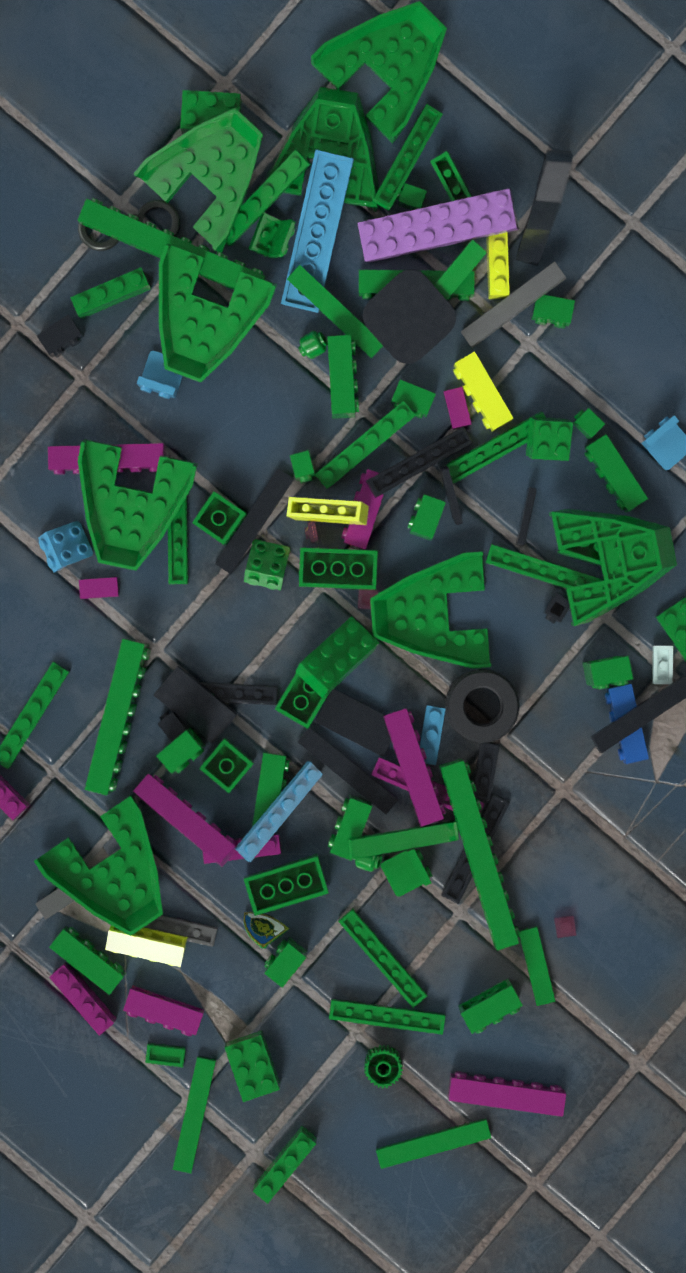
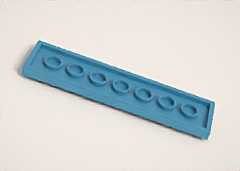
[281,150,354,313]

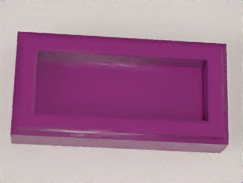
[443,387,471,429]
[79,577,119,599]

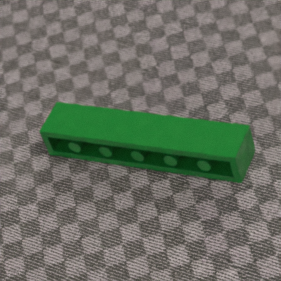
[359,270,475,301]

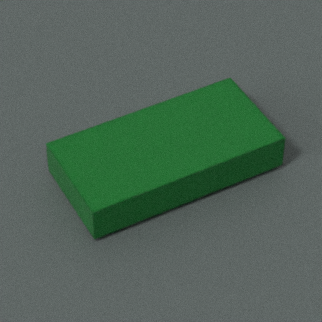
[145,1043,186,1068]

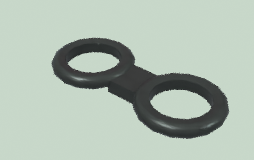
[78,200,180,251]

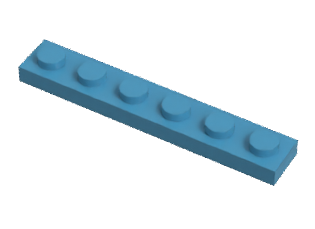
[235,761,323,862]

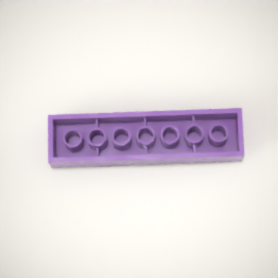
[358,189,519,263]

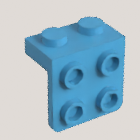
[137,351,183,399]
[642,415,686,470]
[38,521,93,573]

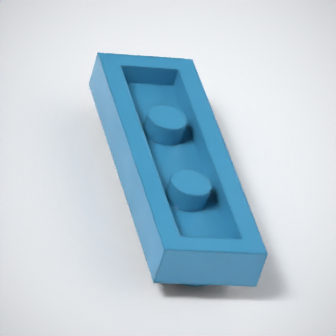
[419,705,445,765]

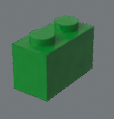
[531,295,575,328]
[391,380,436,419]
[290,450,315,483]

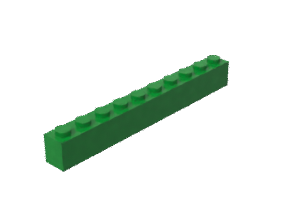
[78,198,265,290]
[439,759,520,951]

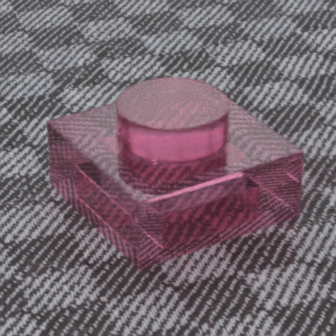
[305,521,319,543]
[358,589,378,609]
[554,915,576,938]

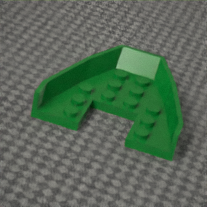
[311,1,447,144]
[265,87,379,212]
[134,108,263,253]
[159,243,278,382]
[78,439,198,571]
[549,509,677,626]
[370,552,491,669]
[34,795,163,936]

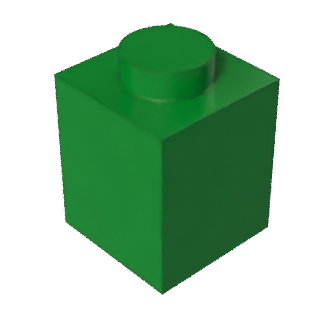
[396,183,427,210]
[573,408,605,440]

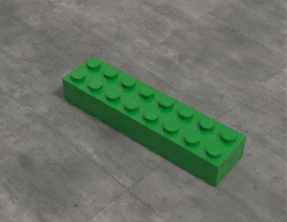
[84,639,151,795]

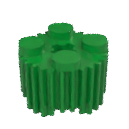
[364,1045,403,1089]

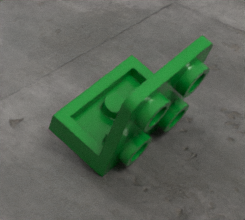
[248,213,295,258]
[244,539,290,590]
[381,848,433,897]

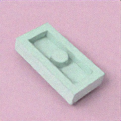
[652,646,673,684]

